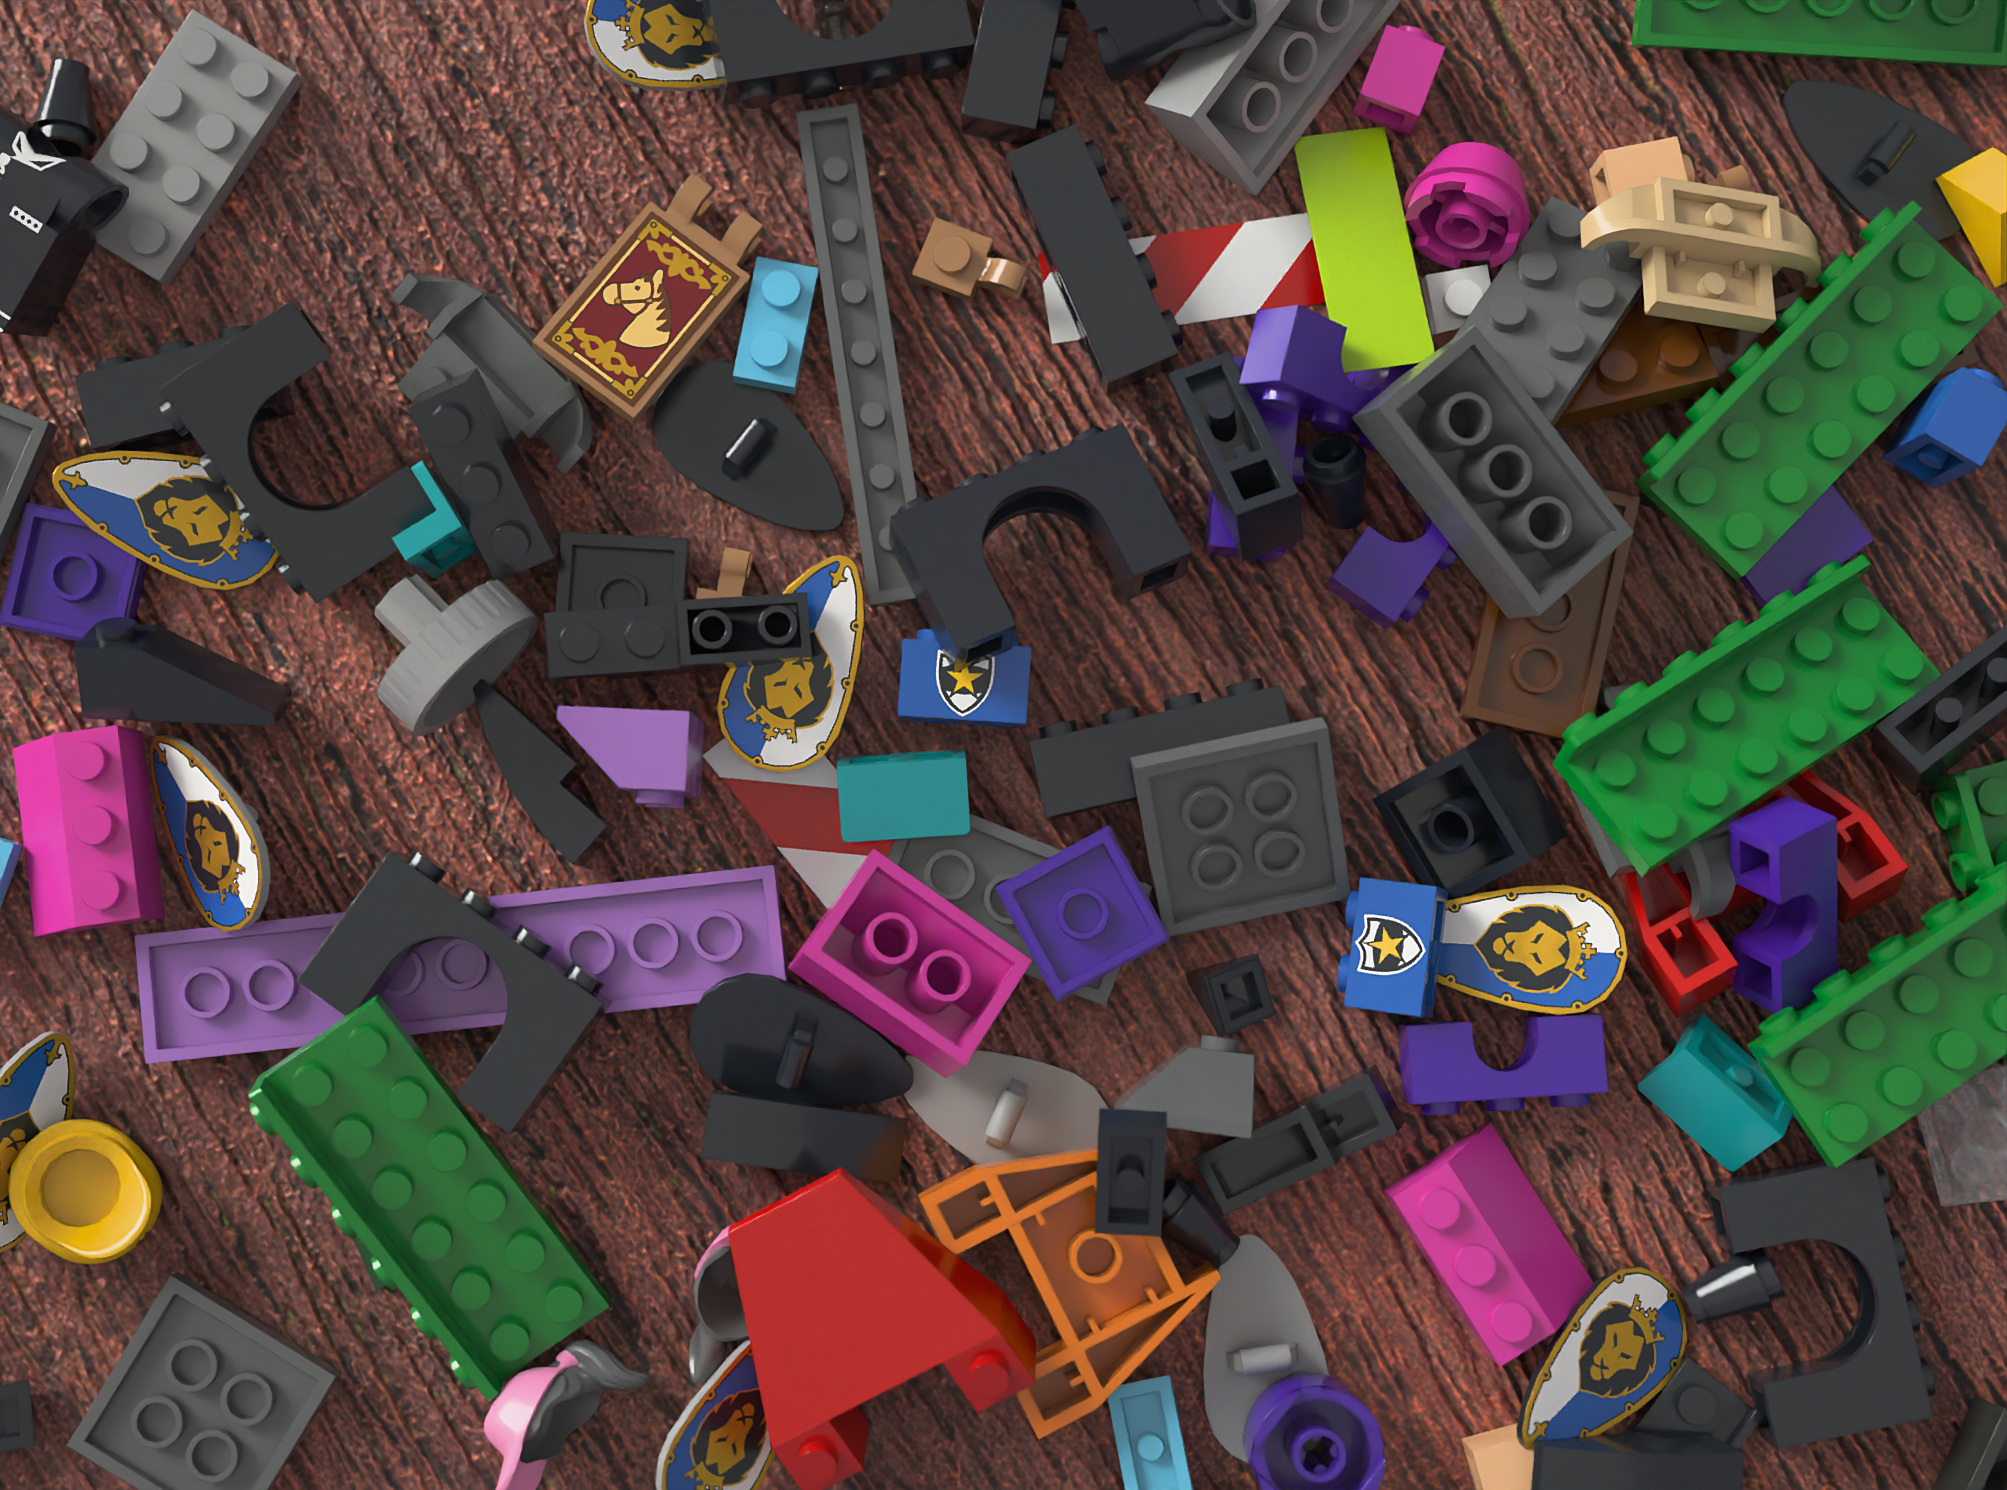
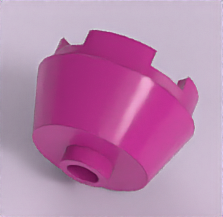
[1404,142,1530,269]

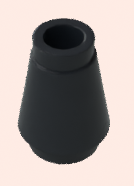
[32,59,97,157]
[1303,433,1366,529]
[1161,1174,1241,1268]
[1681,1248,1785,1325]

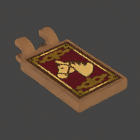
[532,172,763,426]

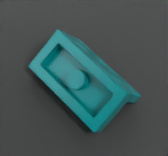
[392,461,479,579]
[836,749,970,842]
[1637,1013,1793,1171]

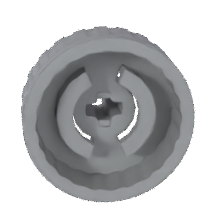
[374,574,539,736]

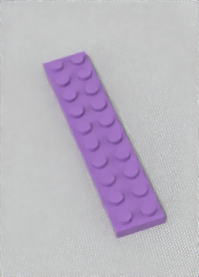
[135,865,788,1064]

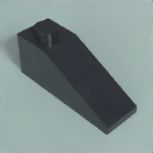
[1169,351,1304,561]
[74,617,292,726]

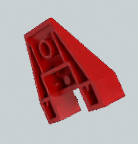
[1620,770,1909,1019]
[728,1167,1036,1490]

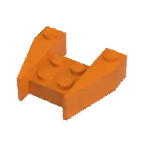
[918,1146,1222,1439]

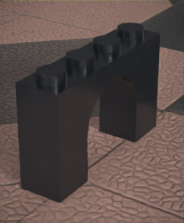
[700,0,975,109]
[158,298,437,604]
[889,423,1192,673]
[296,849,612,1134]
[1704,1153,1935,1449]

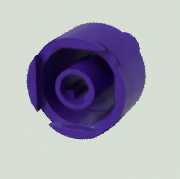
[1243,1371,1385,1490]

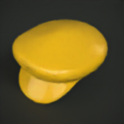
[8,1119,163,1265]

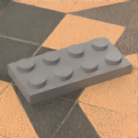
[91,9,303,287]

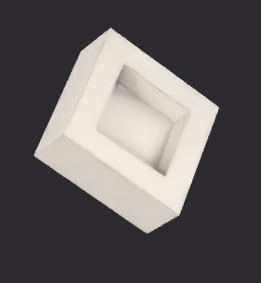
[1422,264,1491,336]

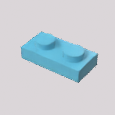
[732,256,819,394]
[1108,1375,1194,1490]

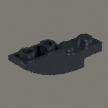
[544,592,812,681]

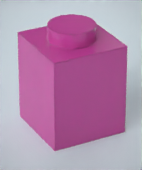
[1352,24,1446,135]

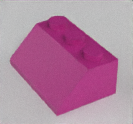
[13,725,165,937]
[788,849,1033,1078]
[1381,1122,1594,1367]

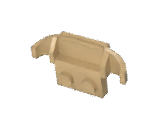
[1580,176,1822,333]

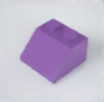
[557,706,705,809]

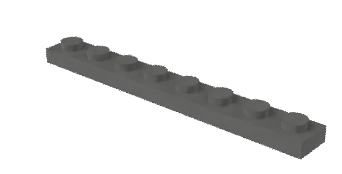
[795,103,917,608]

